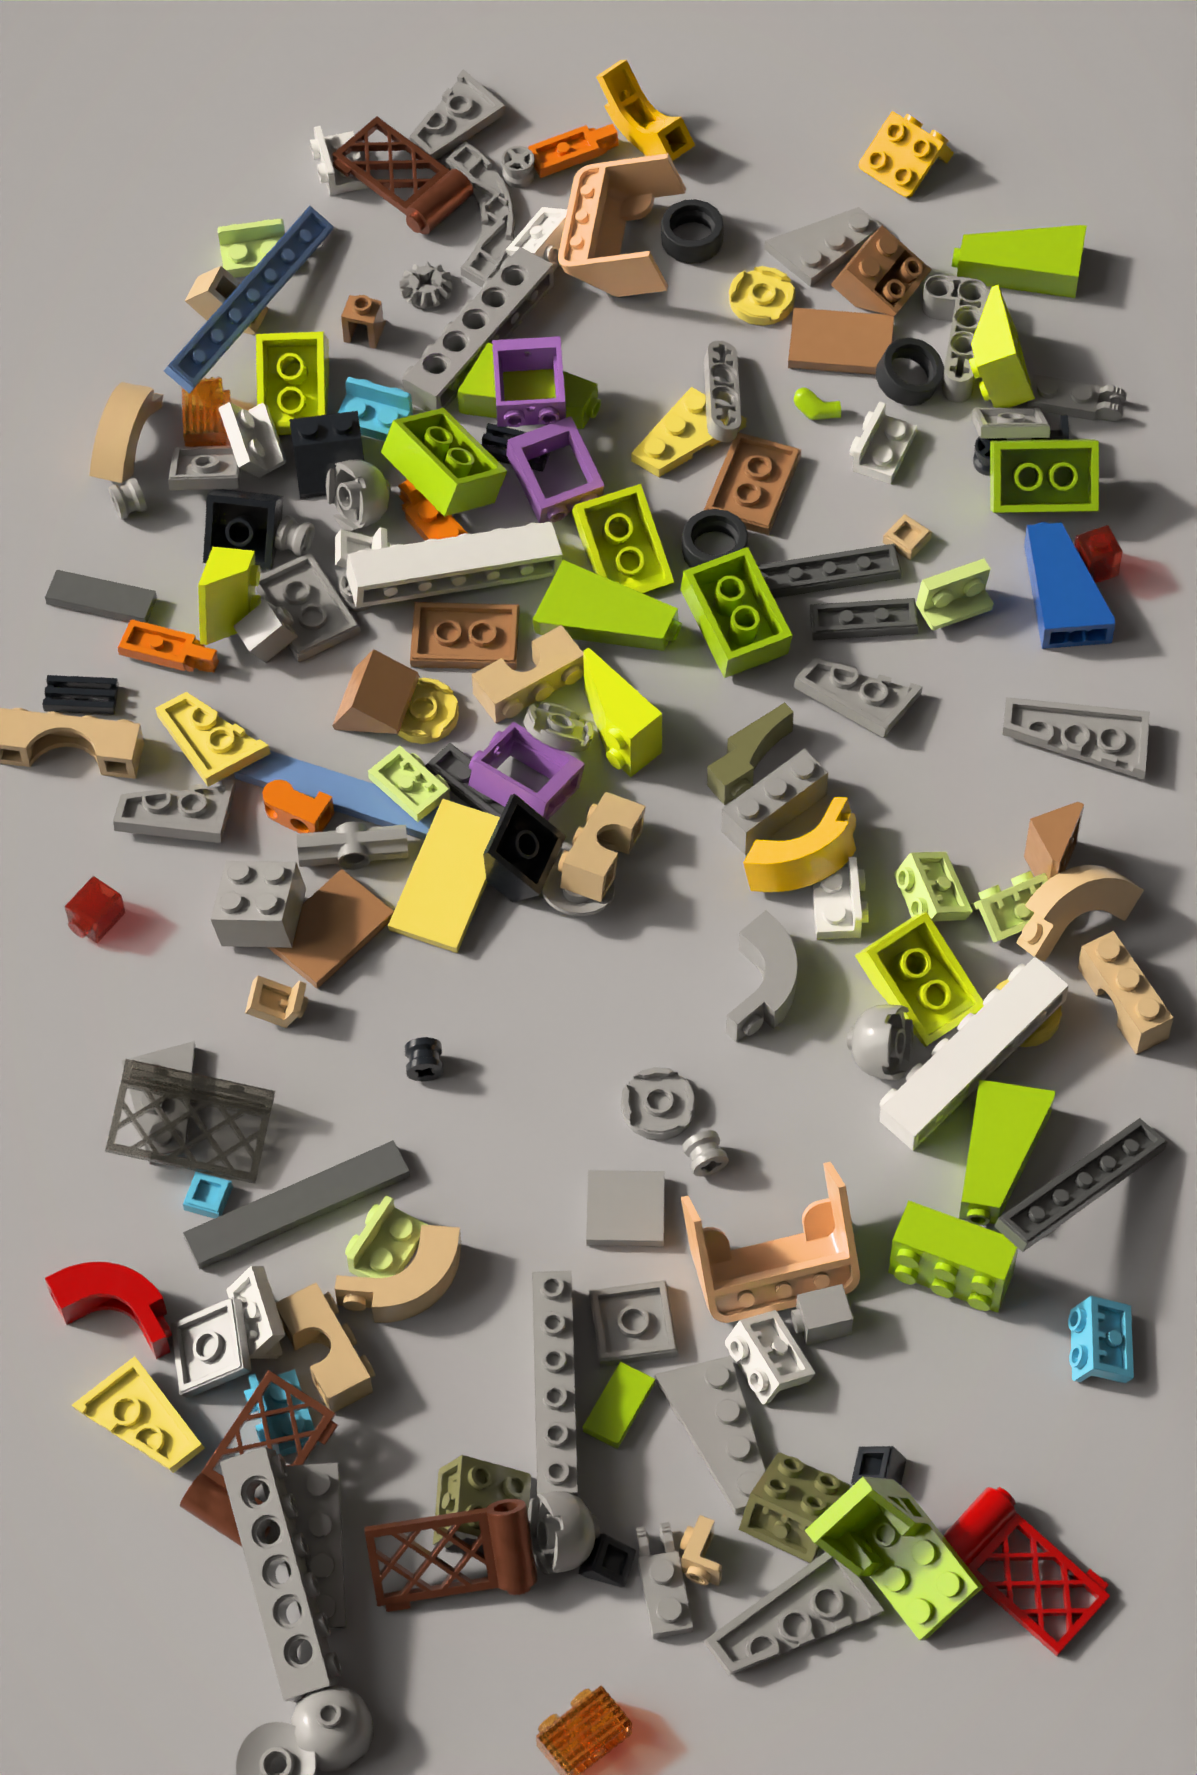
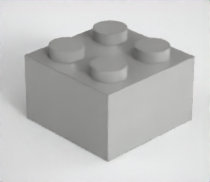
[210,861,306,948]

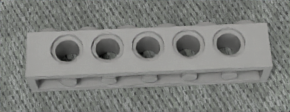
[402,247,554,412]
[532,1271,578,1499]
[220,1447,342,1702]

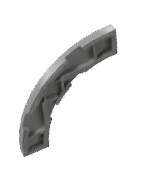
[444,141,515,287]

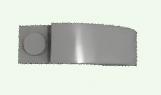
[726,910,798,1042]

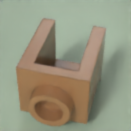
[341,295,387,349]

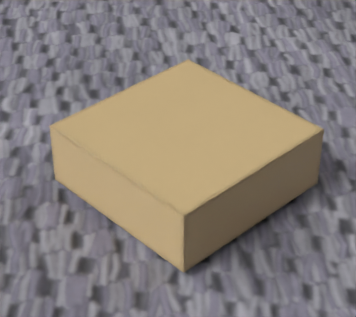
[883,514,932,560]

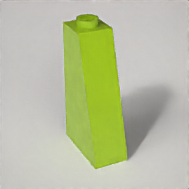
[952,225,1087,298]
[457,343,601,429]
[532,560,682,651]
[959,1079,1055,1225]

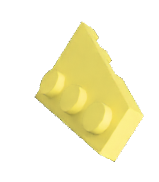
[631,387,747,477]
[155,692,271,787]
[72,1356,205,1473]

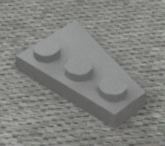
[410,69,505,160]
[764,207,882,287]
[794,657,923,738]
[113,779,236,843]
[122,1041,196,1164]

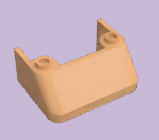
[558,153,686,297]
[681,1162,860,1323]

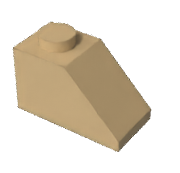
[185,266,269,335]

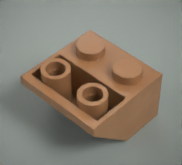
[830,225,932,316]

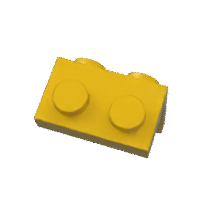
[859,111,954,198]

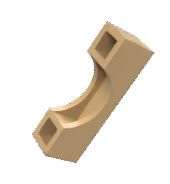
[0,708,144,779]

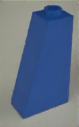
[1024,522,1115,649]

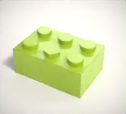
[381,408,507,517]
[990,439,1099,513]
[680,547,793,678]
[888,1200,1018,1313]

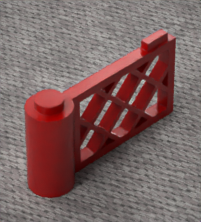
[943,1487,1110,1657]

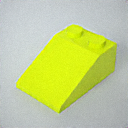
[969,285,1035,408]
[256,332,329,436]
[572,484,675,593]
[583,647,662,777]
[854,912,984,1047]

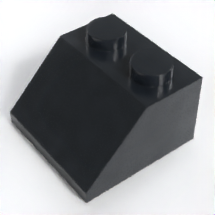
[289,411,364,499]
[203,489,283,571]
[483,794,566,902]

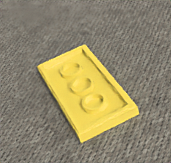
[388,799,500,953]

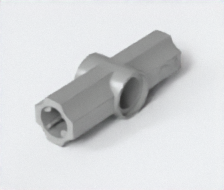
[297,822,409,870]

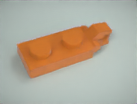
[528,123,619,178]
[398,480,467,541]
[117,619,219,673]

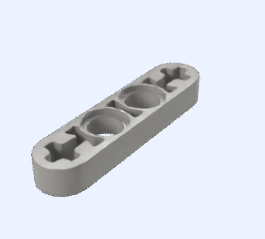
[704,341,741,442]

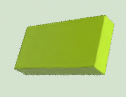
[583,1362,655,1449]

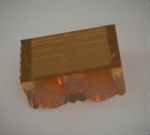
[182,376,232,447]
[536,1686,632,1775]

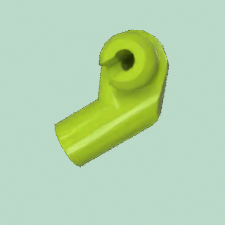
[793,387,841,420]

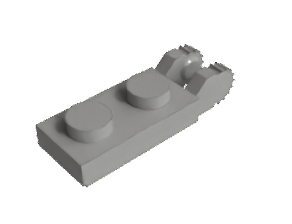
[1027,374,1127,422]
[635,1522,693,1639]

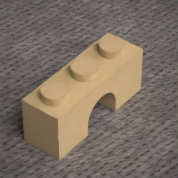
[472,625,584,724]
[558,792,646,902]
[1077,931,1174,1055]
[275,1282,375,1412]

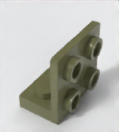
[738,1453,850,1563]
[433,1455,531,1548]

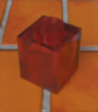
[1074,525,1123,583]
[64,876,126,943]

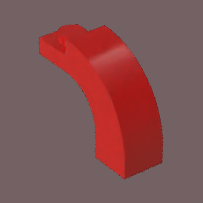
[45,1262,172,1359]

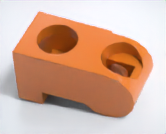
[262,780,335,834]

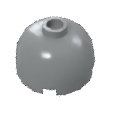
[326,459,391,531]
[847,1004,913,1081]
[528,1491,600,1574]
[291,1684,374,1772]

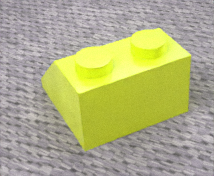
[198,547,261,645]

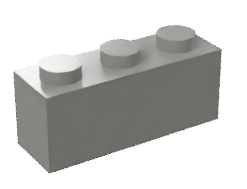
[721,749,829,855]

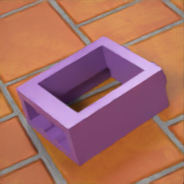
[492,336,566,427]
[506,416,605,523]
[468,722,585,820]

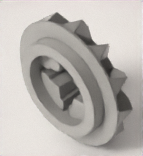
[399,262,453,308]

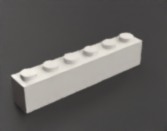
[346,521,563,608]
[879,957,1069,1151]

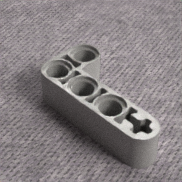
[922,275,988,403]

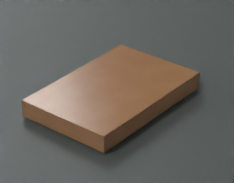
[788,308,894,375]
[703,432,801,536]
[410,602,520,670]
[267,869,394,989]

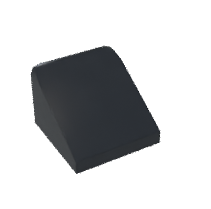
[851,1446,906,1485]
[578,1533,637,1588]

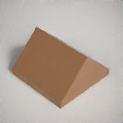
[332,649,420,734]
[1024,802,1084,880]

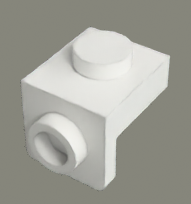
[335,527,391,568]

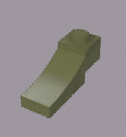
[707,702,794,805]

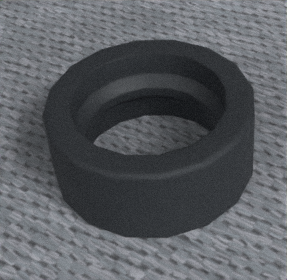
[661,199,724,264]
[876,337,944,406]
[682,509,748,568]

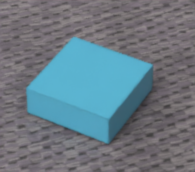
[183,1171,233,1219]

